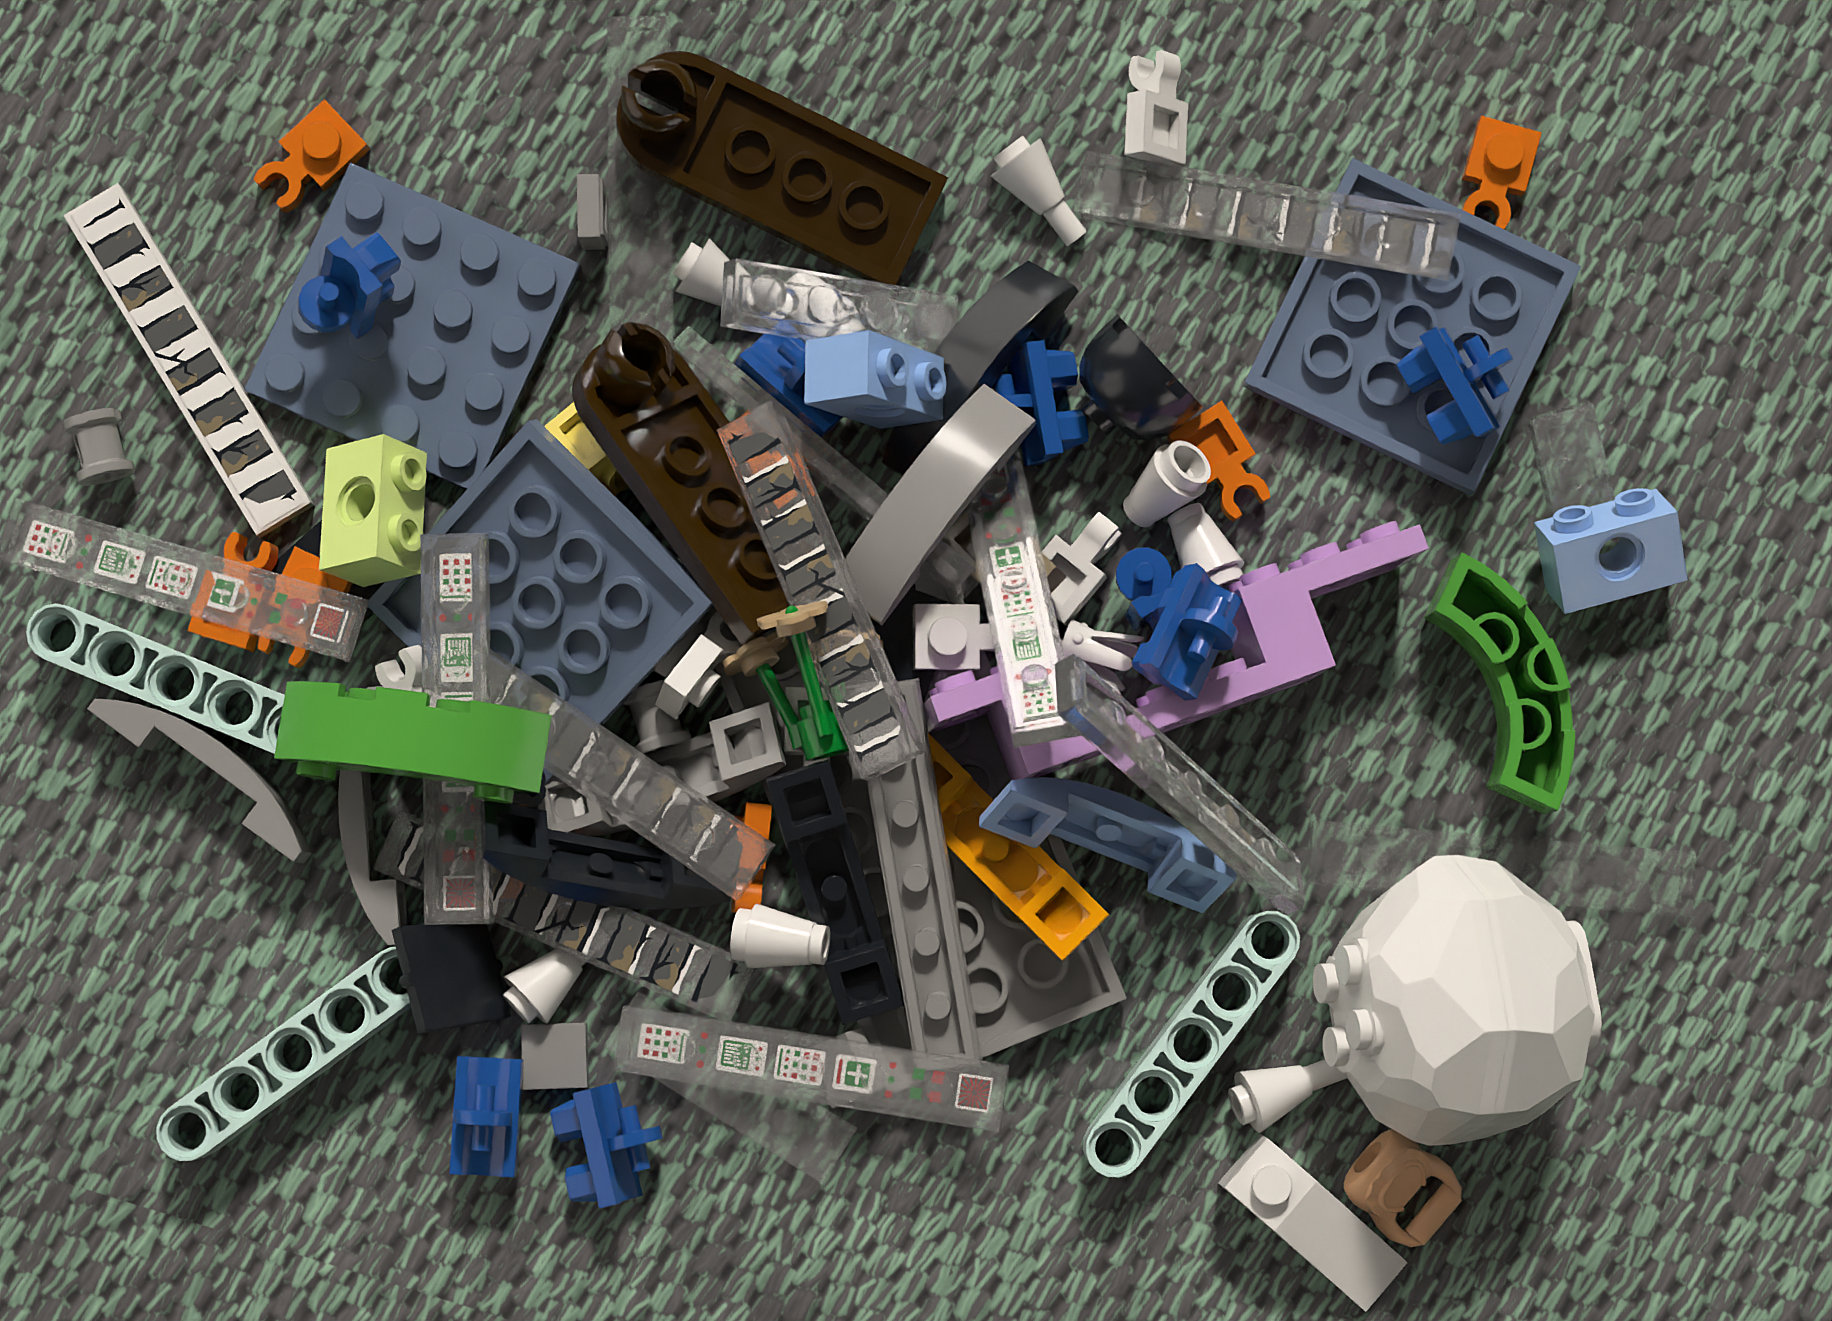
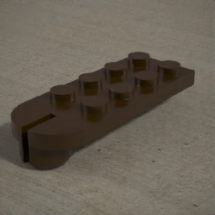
[616,51,948,293]
[572,322,837,645]

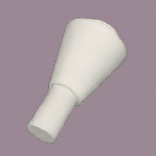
[991,135,1087,246]
[672,238,786,328]
[503,924,611,1024]
[1228,1059,1347,1133]

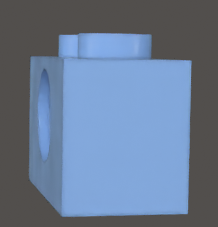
[804,330,947,429]
[1534,488,1688,614]

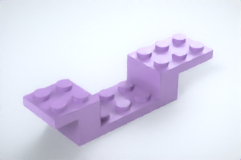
[923,521,1429,780]

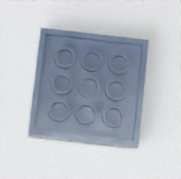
[1242,158,1581,495]
[244,163,581,490]
[366,419,714,783]

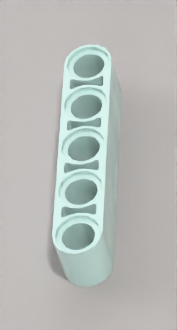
[26,603,285,754]
[1083,911,1300,1178]
[156,947,411,1161]

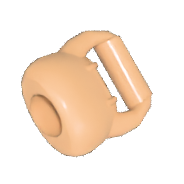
[1343,1129,1462,1247]

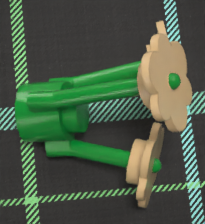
[722,600,883,762]

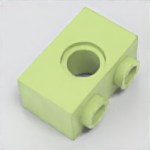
[319,434,427,587]

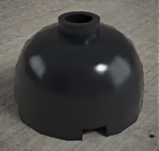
[1079,314,1203,441]

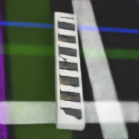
[63,183,314,538]

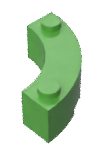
[1424,552,1576,814]
[274,681,552,804]

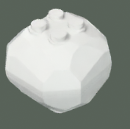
[1313,855,1602,1146]

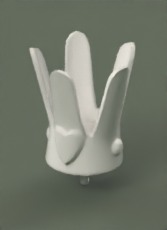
[1045,619,1144,699]

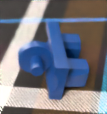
[298,232,401,339]
[734,320,844,441]
[1397,327,1513,445]
[994,340,1089,467]
[1116,548,1184,632]
[1132,563,1242,701]
[449,1056,524,1178]
[550,1082,663,1208]

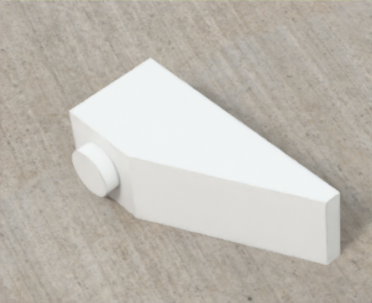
[1218,1134,1408,1312]

